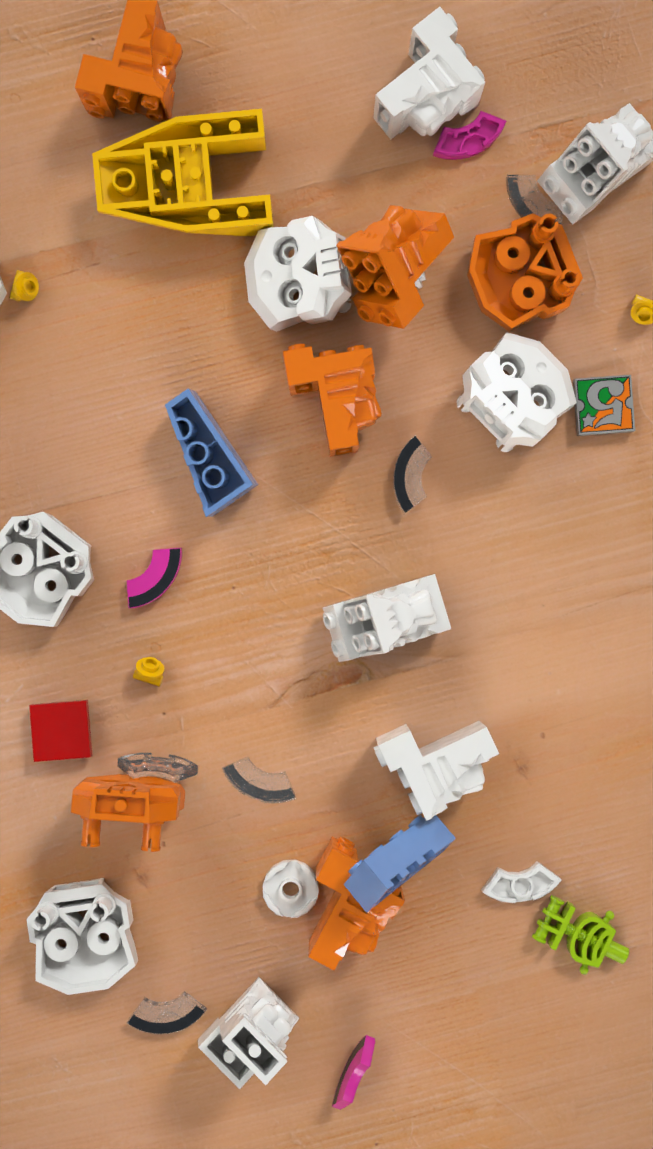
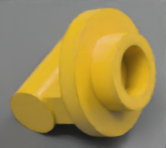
[9,270,39,301]
[631,294,653,325]
[133,657,164,687]

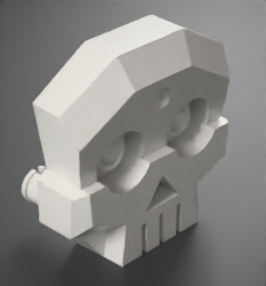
[244,216,352,332]
[457,332,577,452]
[0,512,95,627]
[26,878,138,995]

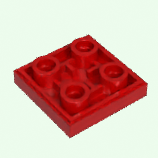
[29,700,92,762]

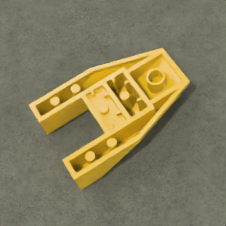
[92,109,274,236]

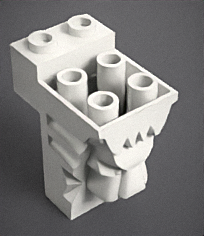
[373,7,485,140]
[537,103,653,225]
[323,574,451,662]
[373,721,499,821]
[198,977,299,1089]

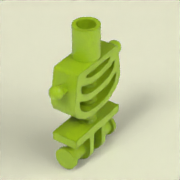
[532,895,629,975]

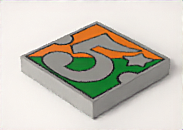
[573,375,635,436]

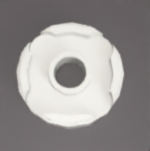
[263,859,319,918]

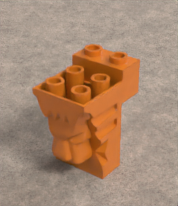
[75,0,183,122]
[336,205,454,329]
[283,344,382,457]
[308,836,405,971]

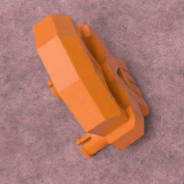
[467,213,583,332]
[71,774,185,852]

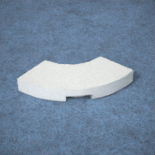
[481,861,561,903]

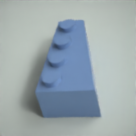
[165,388,258,517]
[344,815,456,913]

